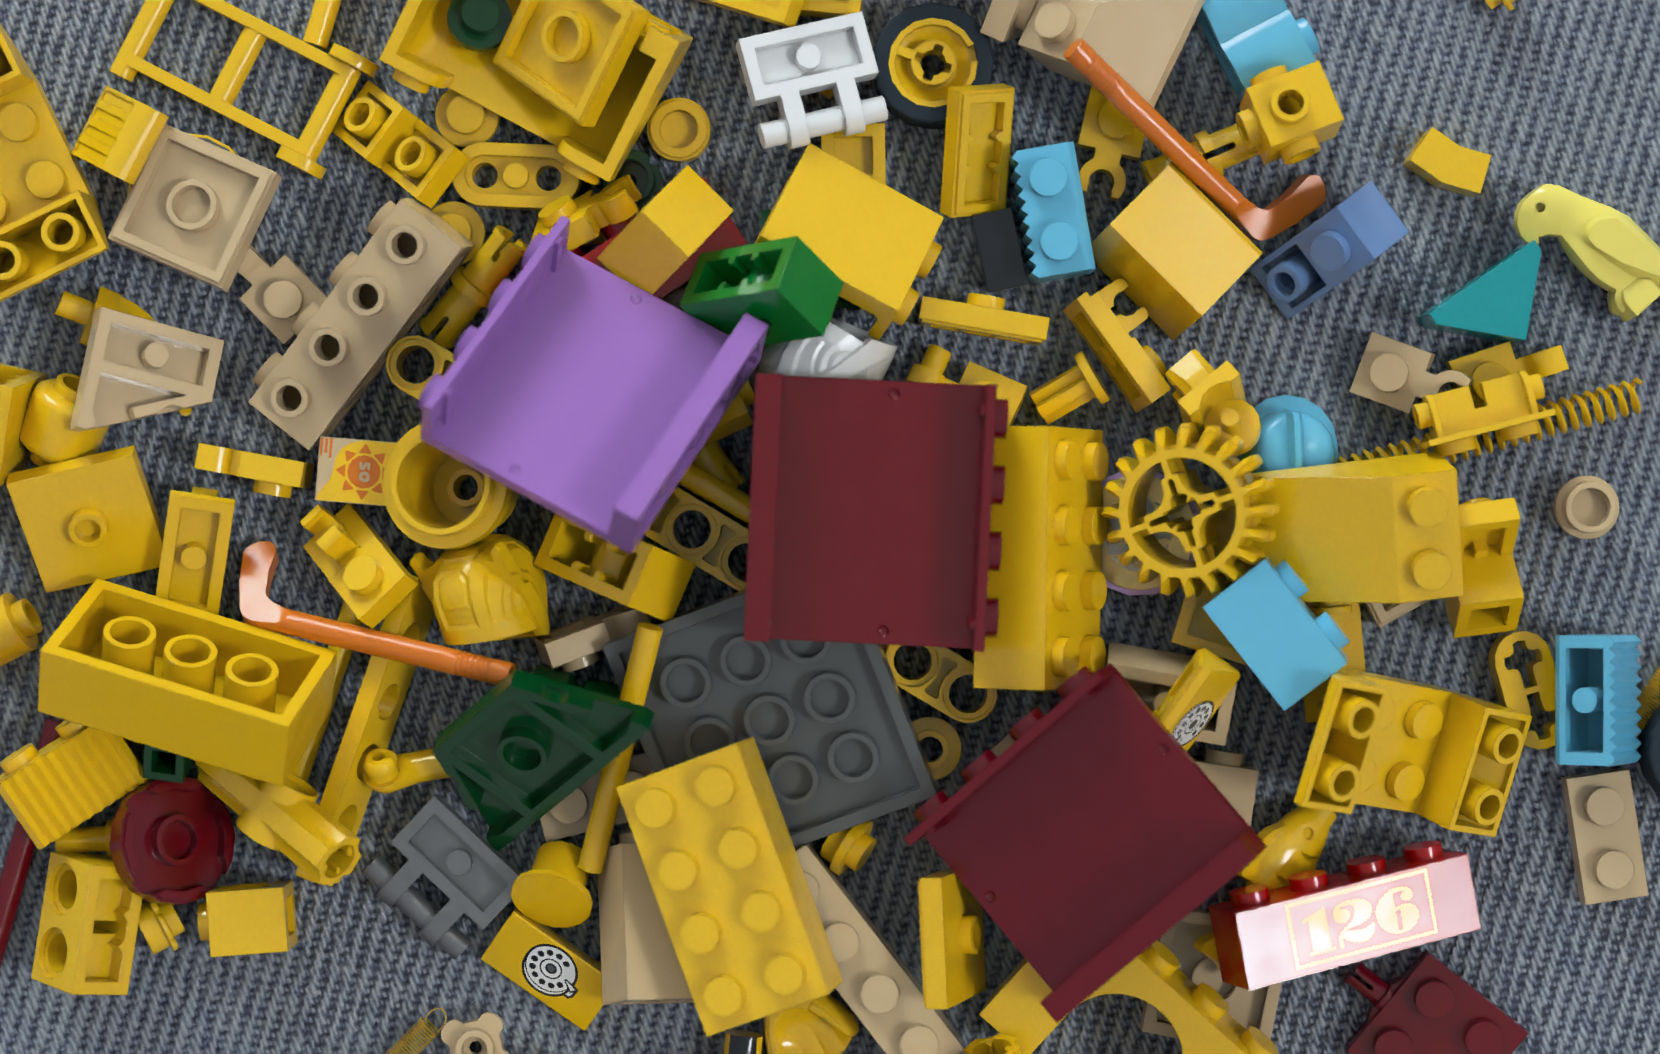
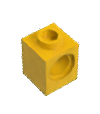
[197,880,298,957]

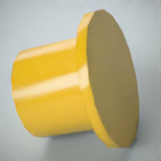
[511,841,593,928]

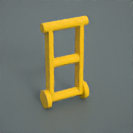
[109,0,380,180]

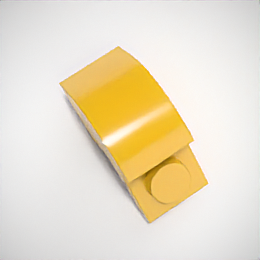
[1443,497,1524,638]

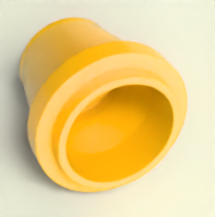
[382,424,518,550]

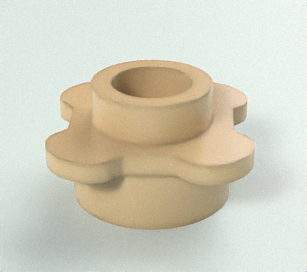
[441,1012,510,1054]

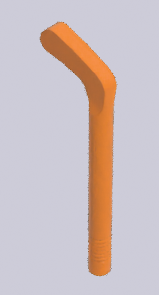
[1064,38,1326,241]
[239,541,516,685]

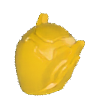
[410,534,550,645]

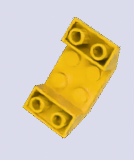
[0,23,109,302]
[1294,667,1533,837]

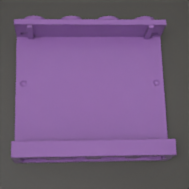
[417,215,769,554]

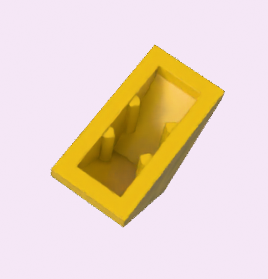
[597,165,734,294]

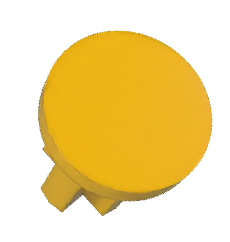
[1029,351,1111,425]

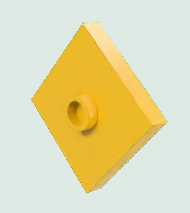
[492,0,651,127]
[6,445,164,593]
[918,867,986,1009]

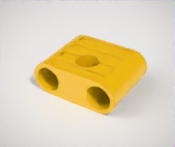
[71,85,169,186]

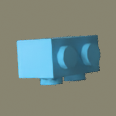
[1202,555,1350,711]

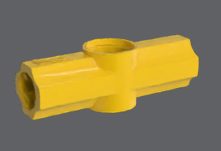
[195,761,361,886]

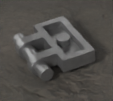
[362,794,521,960]

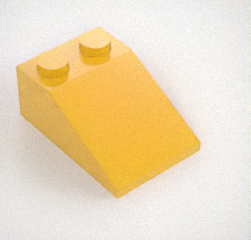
[1252,451,1464,603]

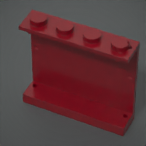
[744,373,1008,652]
[904,663,1267,1023]

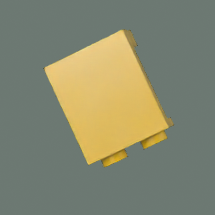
[754,143,944,340]

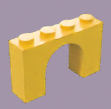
[979,940,1278,1054]

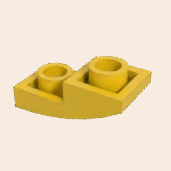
[332,80,470,209]

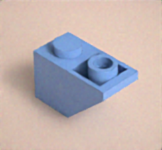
[1250,180,1409,320]

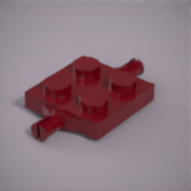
[1343,949,1529,1054]

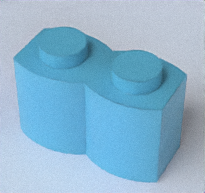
[1196,0,1320,103]

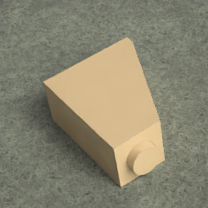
[597,833,694,1005]

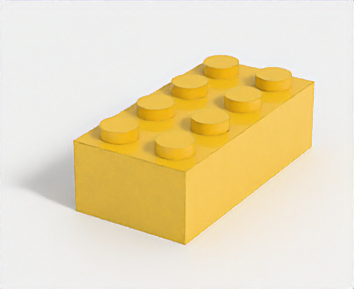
[973,426,1109,691]
[38,578,338,787]
[616,736,843,1037]

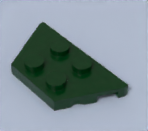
[432,669,654,852]

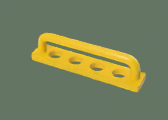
[292,574,435,883]

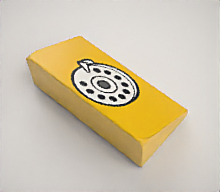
[1154,647,1240,752]
[481,908,603,1031]

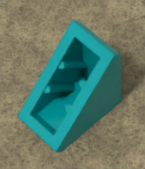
[1417,240,1542,344]

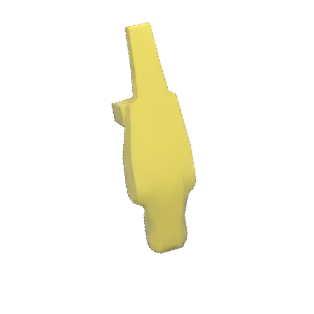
[1514,184,1660,322]

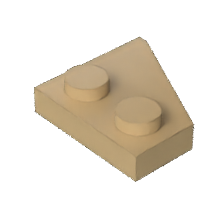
[69,307,224,432]

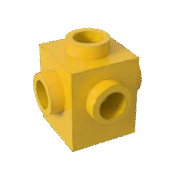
[1235,60,1344,165]

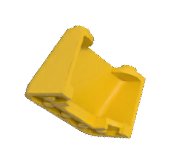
[379,0,693,185]

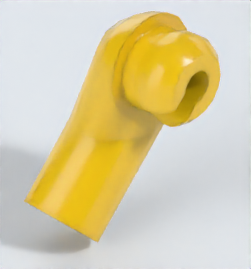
[363,748,451,794]

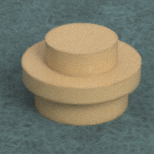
[1554,476,1619,539]

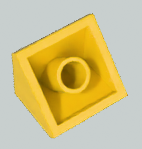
[1092,162,1263,341]

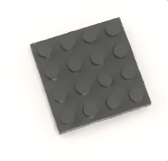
[602,589,939,848]

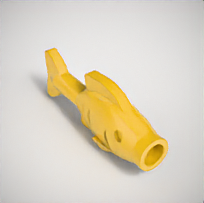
[1194,805,1337,970]

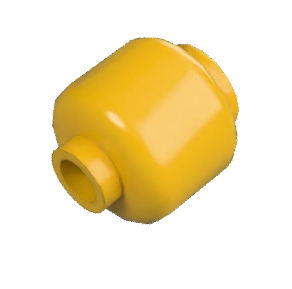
[19,373,110,466]

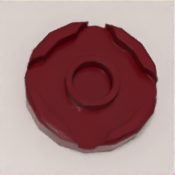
[109,778,235,905]

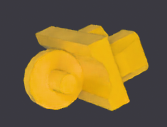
[1165,349,1261,455]

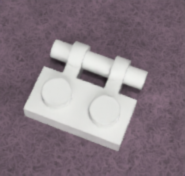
[735,11,888,149]

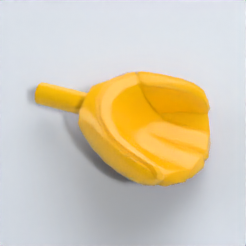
[764,994,859,1054]

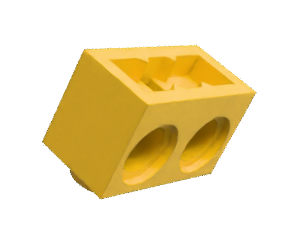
[31,852,143,995]

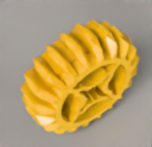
[1102,422,1279,599]

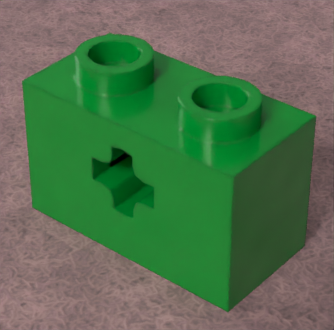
[679,236,844,345]

